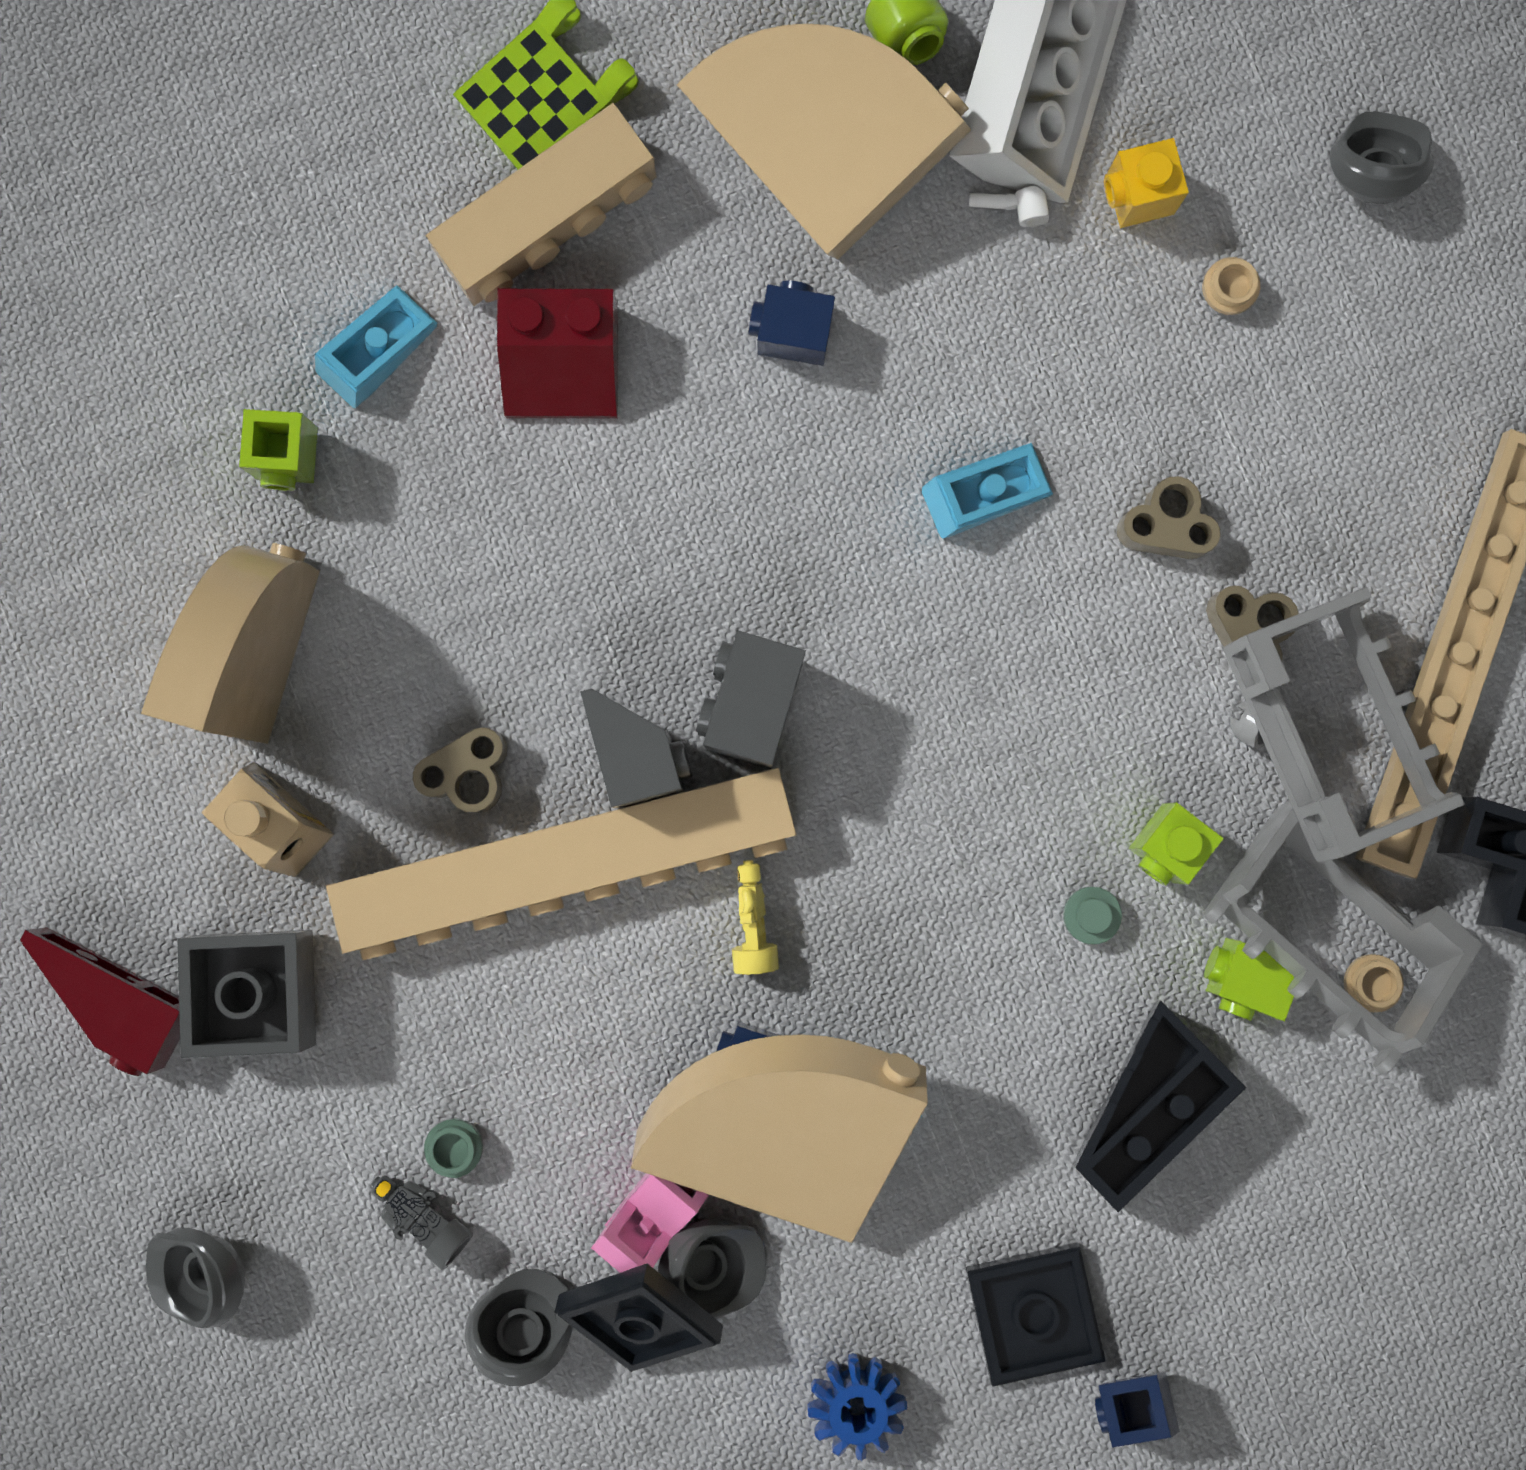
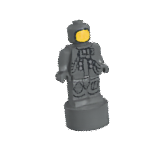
[371,1175,473,1271]

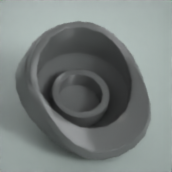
[1330,111,1434,204]
[658,1219,766,1319]
[146,1227,245,1328]
[465,1269,573,1386]

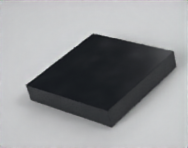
[965,1242,1106,1387]
[555,1263,723,1372]

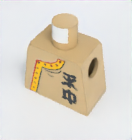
[202,762,334,877]

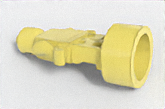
[732,860,779,975]

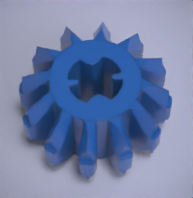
[807,1353,908,1461]

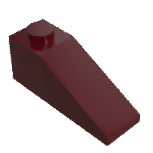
[20,927,180,1076]

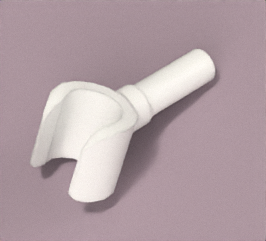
[969,186,1049,227]

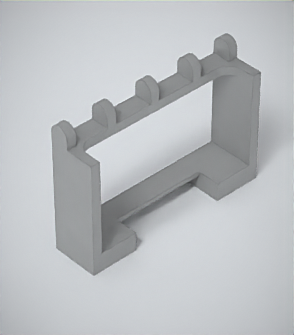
[1223,587,1465,863]
[1202,801,1483,1075]

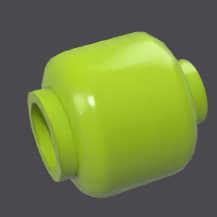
[865,0,949,65]

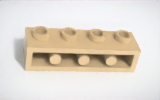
[425,103,657,306]

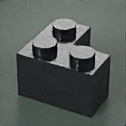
[1436,797,1526,940]

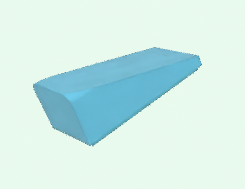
[315,285,437,408]
[922,443,1053,539]

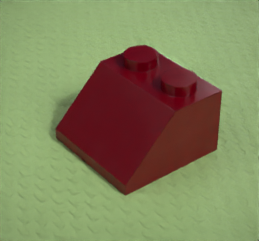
[497,288,619,419]

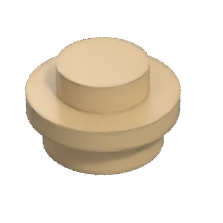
[1202,257,1261,315]
[1344,954,1404,1012]

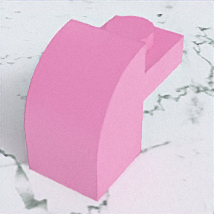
[591,1173,709,1273]

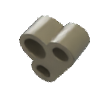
[1117,476,1221,559]
[1206,585,1299,661]
[412,728,508,813]

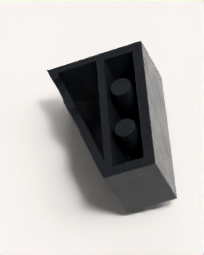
[1072,1000,1247,1212]

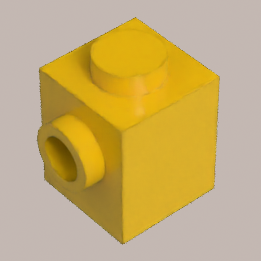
[1104,138,1189,228]

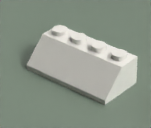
[949,0,1126,203]

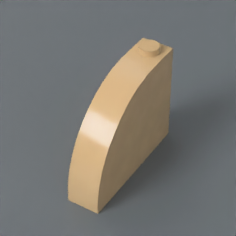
[677,24,971,259]
[141,543,320,744]
[631,1035,928,1243]

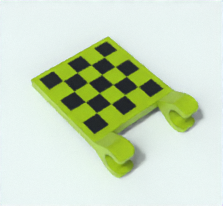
[453,0,639,170]

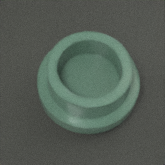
[1063,887,1122,944]
[424,1118,483,1178]

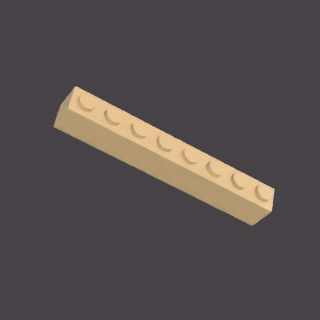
[326,768,796,961]

